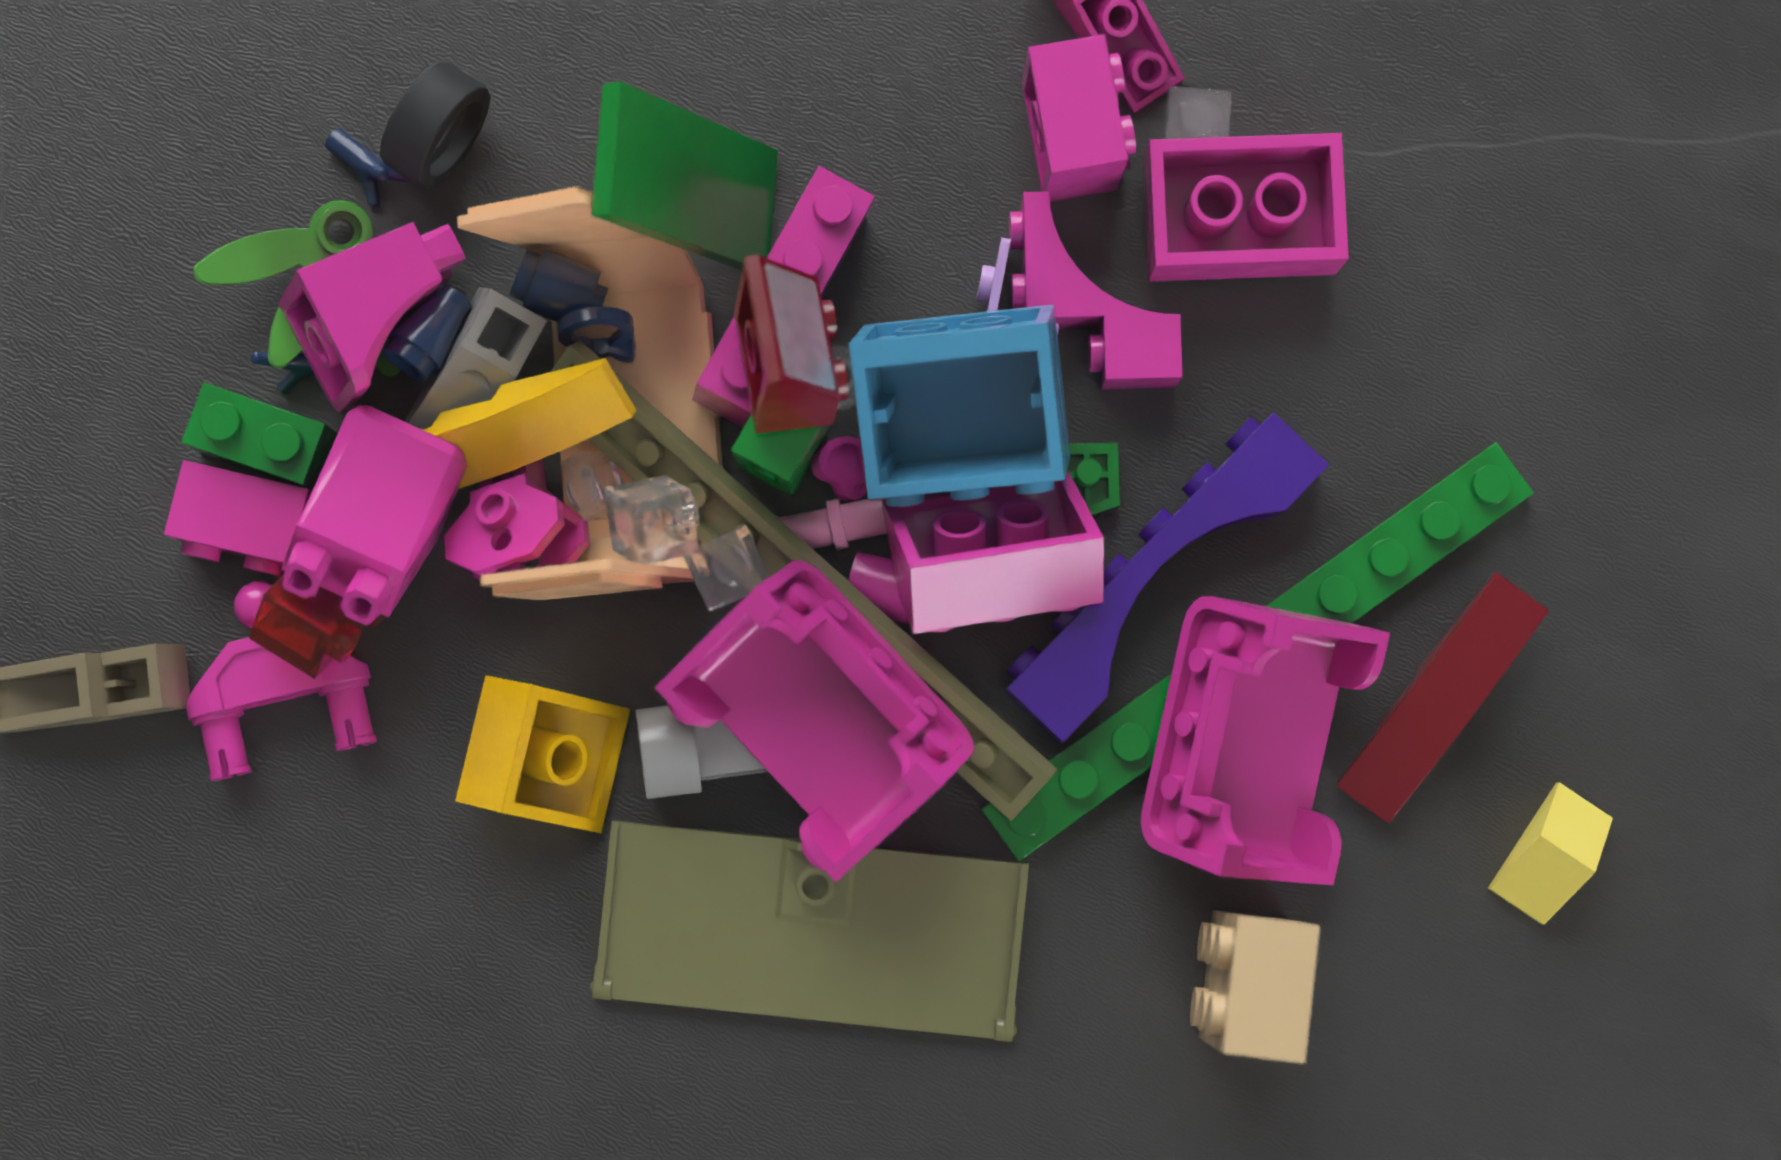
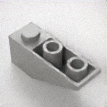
[404,287,547,430]

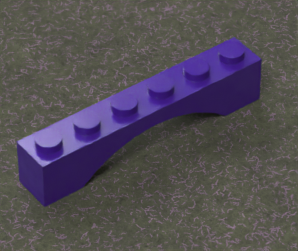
[1004,412,1329,744]

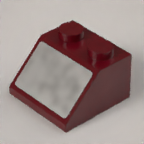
[734,255,848,434]

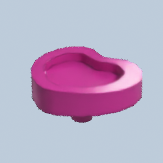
[811,436,867,502]

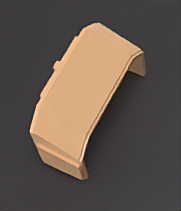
[457,187,723,600]

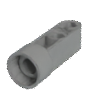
[635,705,768,799]

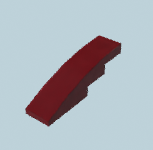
[1337,571,1548,824]

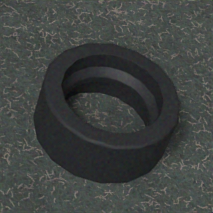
[380,62,491,189]

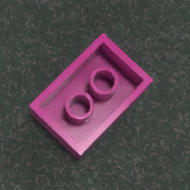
[1142,133,1349,282]

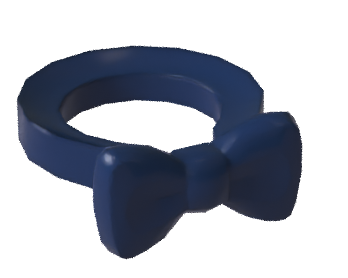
[557,306,636,363]

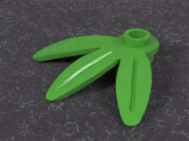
[193,200,400,377]

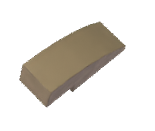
[0,643,190,734]

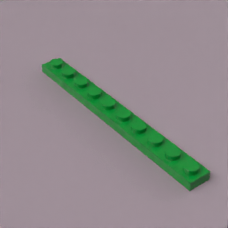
[980,442,1534,862]

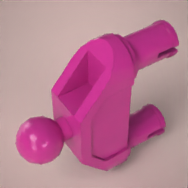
[185,581,377,781]

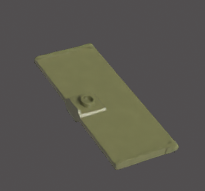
[590,820,1029,1042]

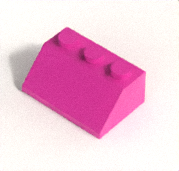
[882,470,1104,634]

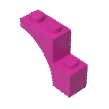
[1009,192,1183,390]

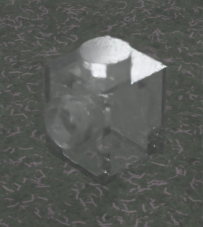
[604,475,699,564]

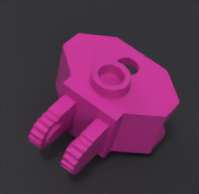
[444,459,590,581]

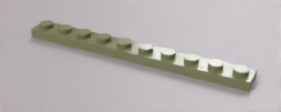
[550,341,1058,821]

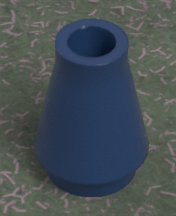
[383,284,472,382]

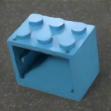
[849,304,1071,507]

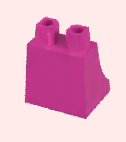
[278,222,465,413]
[281,405,468,626]

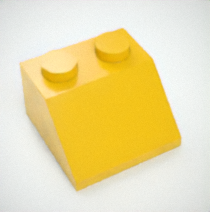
[455,675,631,833]

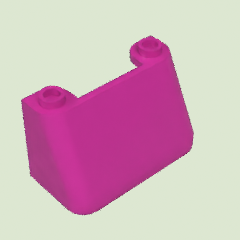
[655,560,974,883]
[1141,596,1390,885]

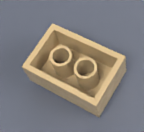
[1190,910,1320,1064]

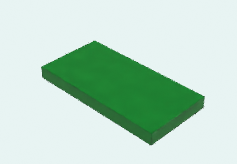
[591,82,778,271]

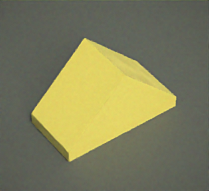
[1488,782,1613,925]

